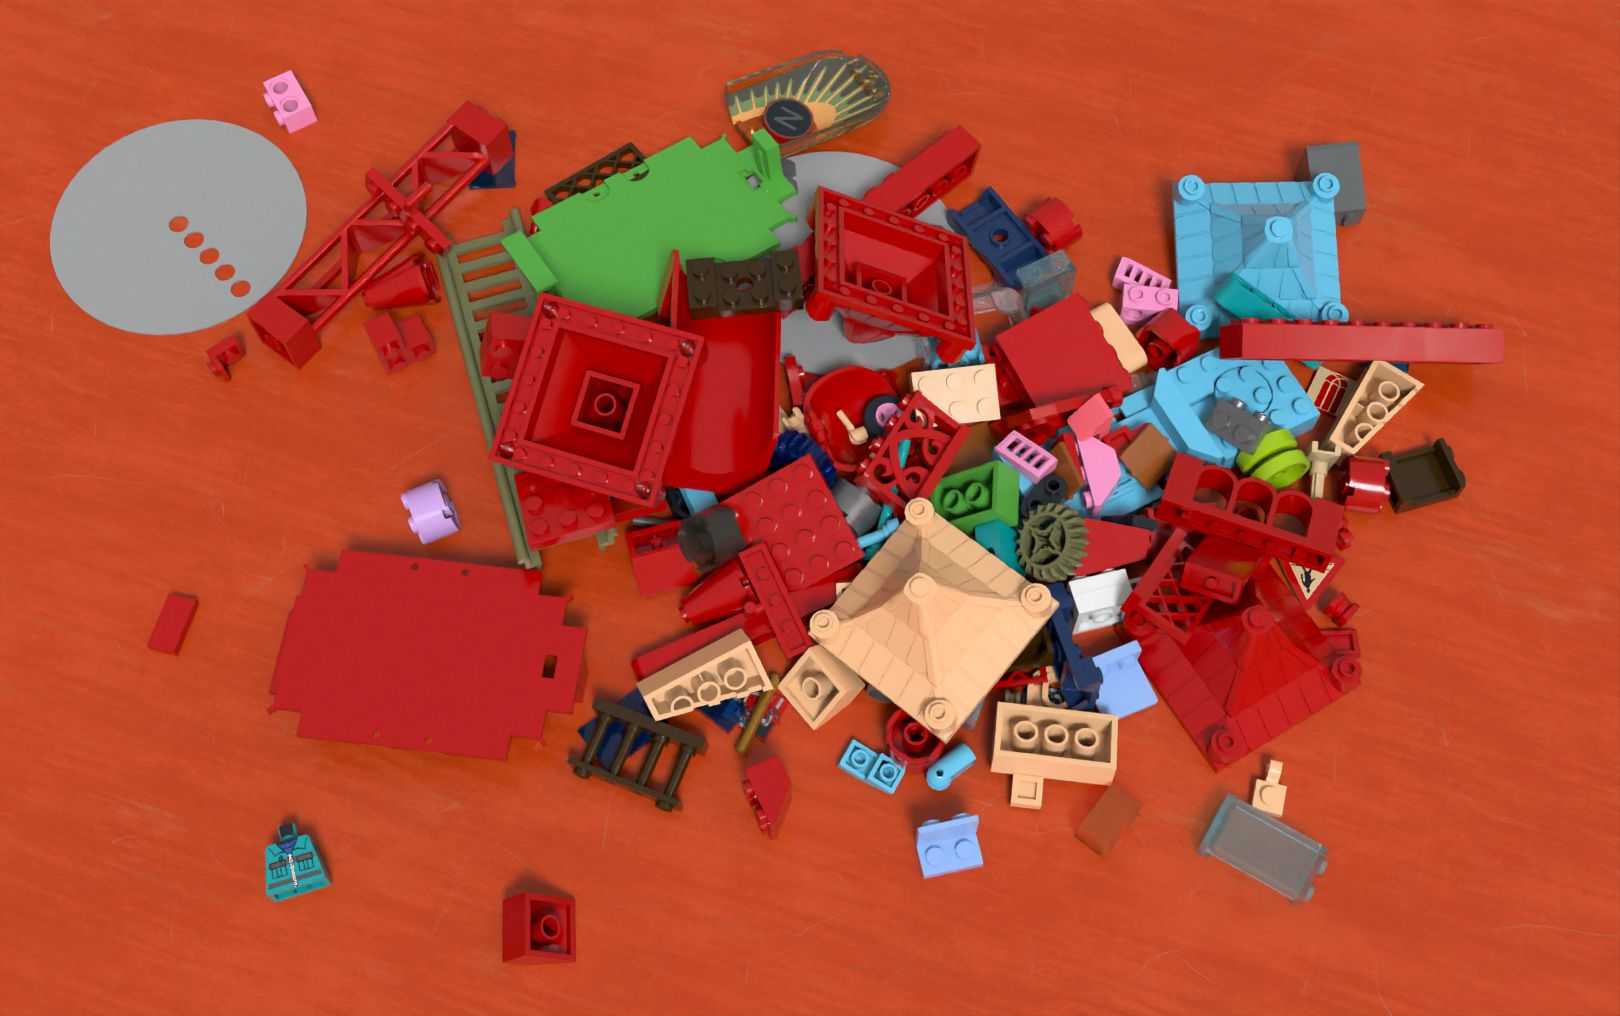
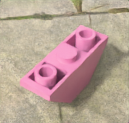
[1073,433,1122,518]

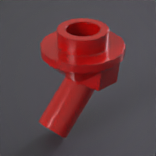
[529,198,554,234]

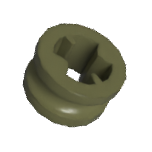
[1003,689,1020,704]

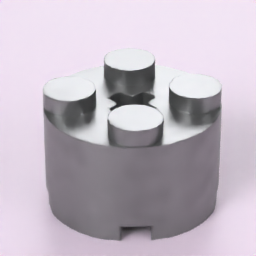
[831,478,882,538]

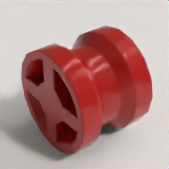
[1323,591,1360,628]

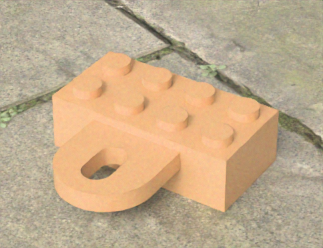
[990,666,1118,786]

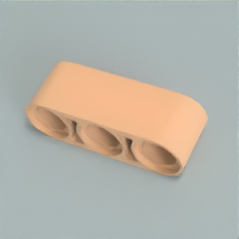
[1090,303,1148,374]

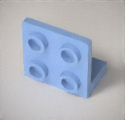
[1092,640,1158,720]
[915,813,983,879]

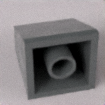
[1294,141,1366,226]

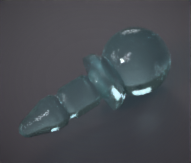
[1126,368,1173,395]

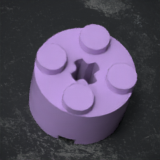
[401,479,461,545]

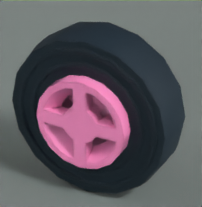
[863,395,913,440]

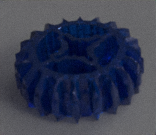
[769,430,838,489]

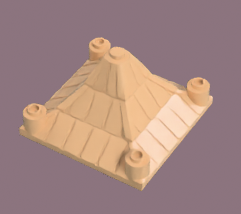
[808,498,1059,744]

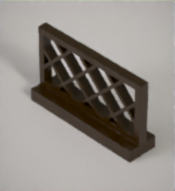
[544,142,649,205]

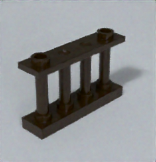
[567,696,709,813]

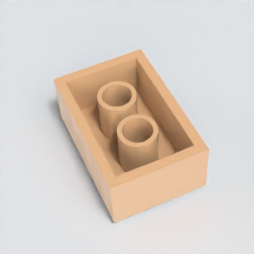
[908,364,1000,428]

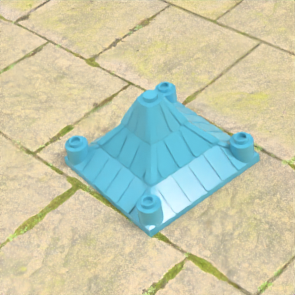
[1171,173,1349,340]

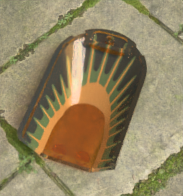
[724,50,891,159]

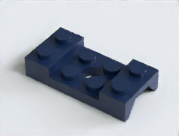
[947,186,1054,297]
[1046,582,1103,712]

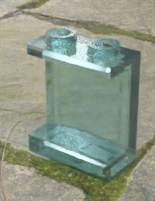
[1010,249,1077,322]

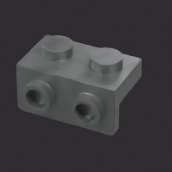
[1204,397,1276,455]

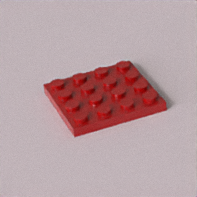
[710,453,866,593]

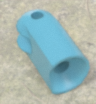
[926,742,976,790]

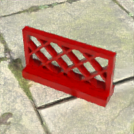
[1120,527,1214,645]

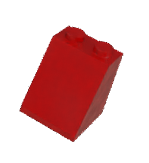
[1067,517,1152,578]

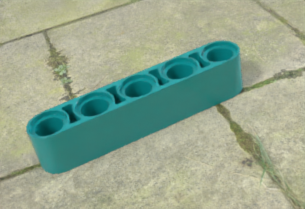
[1213,273,1323,370]

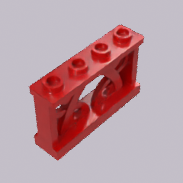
[853,390,971,521]

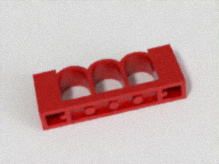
[1155,452,1345,574]

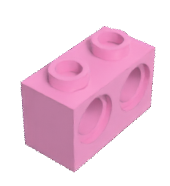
[263,70,317,134]
[1119,284,1178,326]

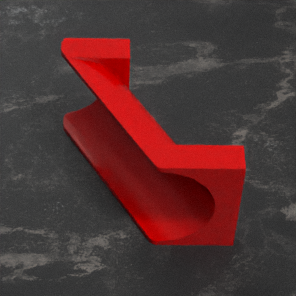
[656,249,782,495]

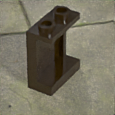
[1378,438,1466,514]

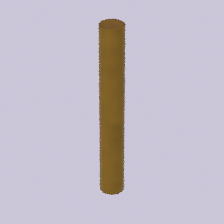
[734,673,781,756]

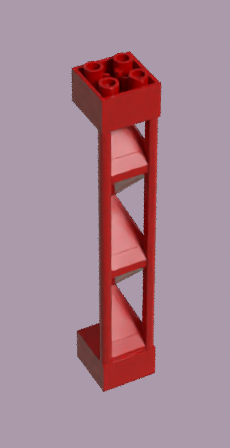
[246,100,514,370]

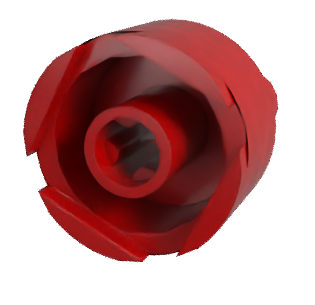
[1022,197,1083,259]
[1135,308,1201,372]
[1336,455,1390,515]
[885,709,945,775]

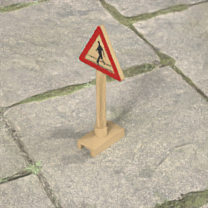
[1278,441,1346,612]

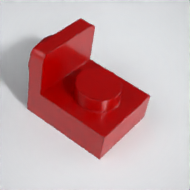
[205,334,247,382]

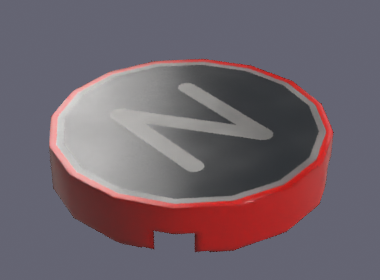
[762,98,814,144]

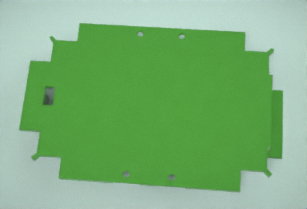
[500,128,798,320]

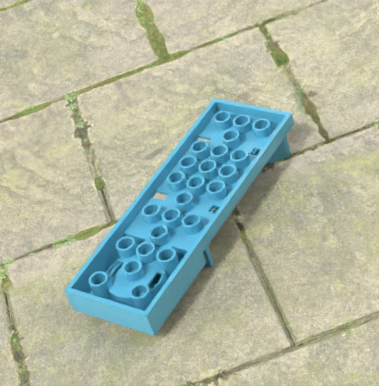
[983,347,1321,535]

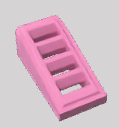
[1112,257,1172,290]
[994,430,1058,486]

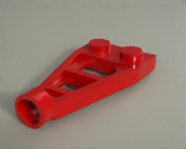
[1006,385,1123,431]

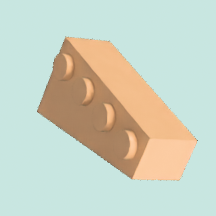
[1319,361,1425,466]
[636,628,773,721]

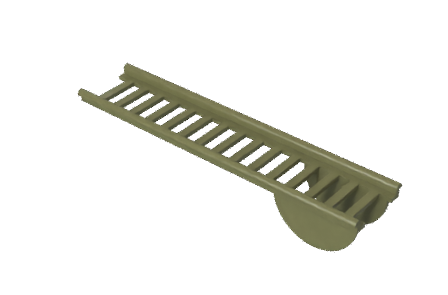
[435,208,619,571]

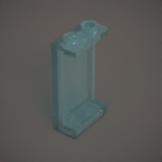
[1196,793,1329,908]

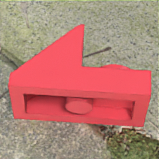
[1067,393,1114,441]

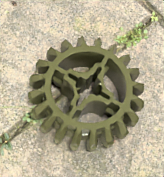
[1014,503,1091,582]

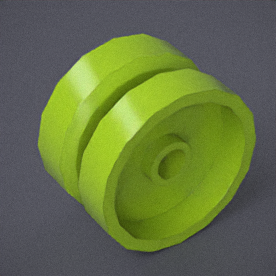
[1235,429,1311,492]

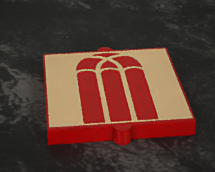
[1307,366,1357,419]

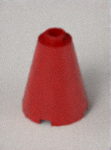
[362,252,441,311]
[678,556,759,626]

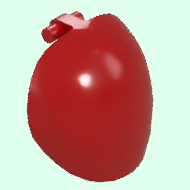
[803,365,917,472]

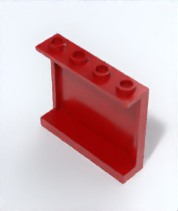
[989,291,1133,431]

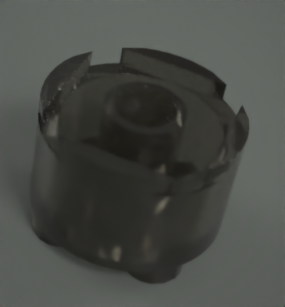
[677,505,746,572]

